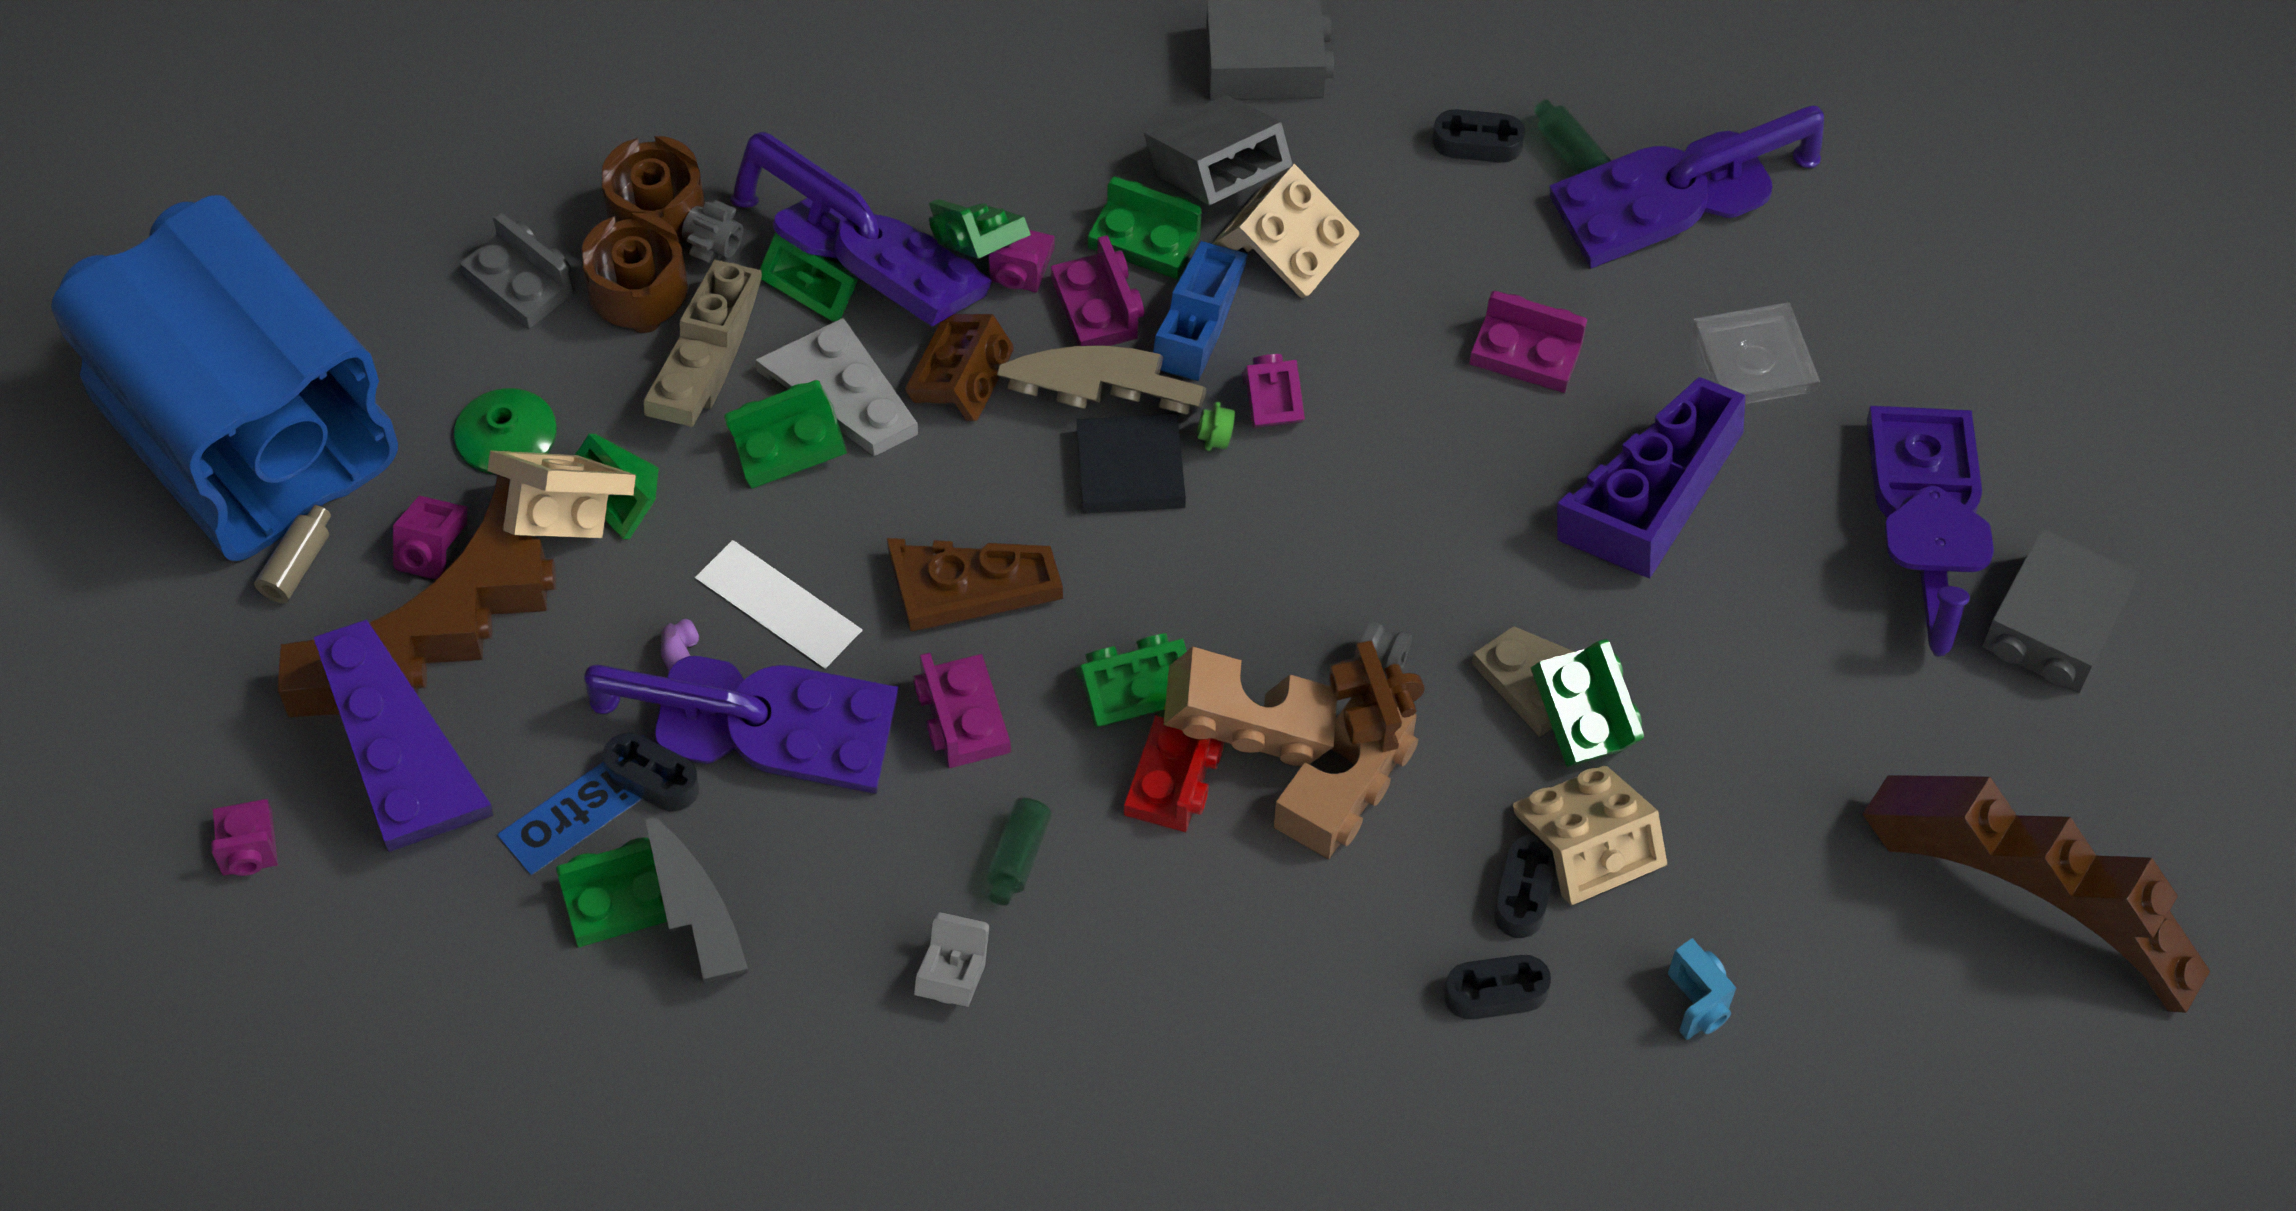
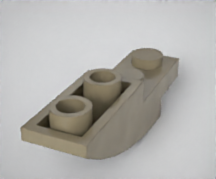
[644,260,762,427]
[997,346,1207,415]

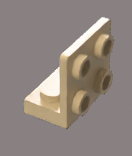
[1212,163,1359,298]
[1513,766,1667,906]

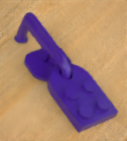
[1549,106,1824,269]
[730,132,992,326]
[1867,406,1994,657]
[584,656,898,794]

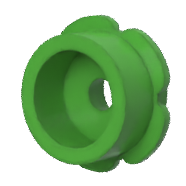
[1197,401,1235,451]

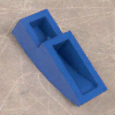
[1153,241,1248,381]

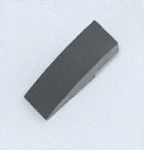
[645,817,748,982]

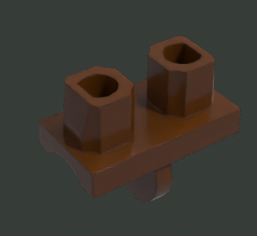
[1329,640,1425,752]

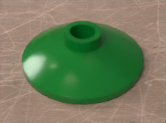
[454,388,557,475]

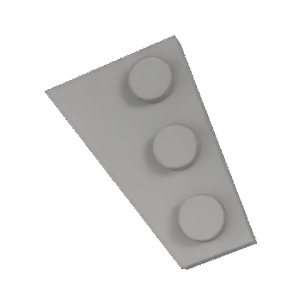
[755,318,918,456]

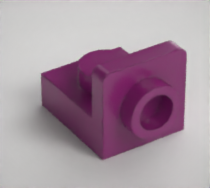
[989,230,1055,293]
[1242,354,1305,428]
[393,495,467,580]
[211,799,278,876]

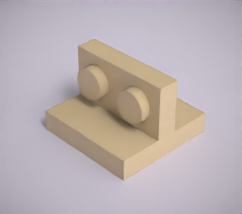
[487,450,636,538]

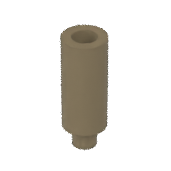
[254,505,331,604]

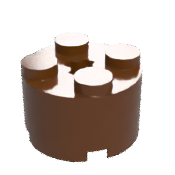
[602,136,705,243]
[582,213,688,333]

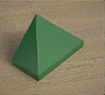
[760,233,859,322]
[575,433,659,539]

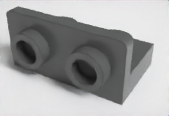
[460,212,573,329]

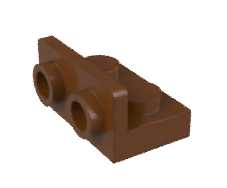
[905,314,1014,421]

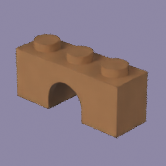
[1164,647,1337,766]
[1274,695,1418,859]

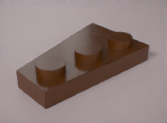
[887,538,1064,632]

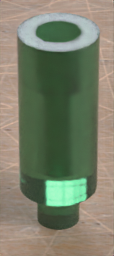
[1534,99,1611,174]
[987,798,1052,906]

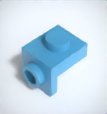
[1668,938,1737,1040]

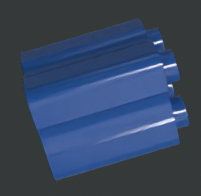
[51,195,398,561]

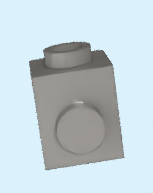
[914,912,989,1007]

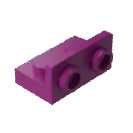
[1051,235,1144,346]
[1469,291,1587,393]
[913,652,1011,769]

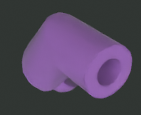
[661,619,699,671]

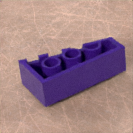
[1557,377,1746,579]
[313,619,494,852]

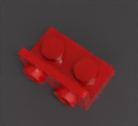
[1124,715,1224,832]

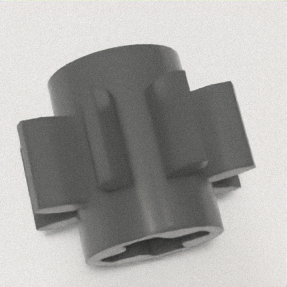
[682,200,743,264]

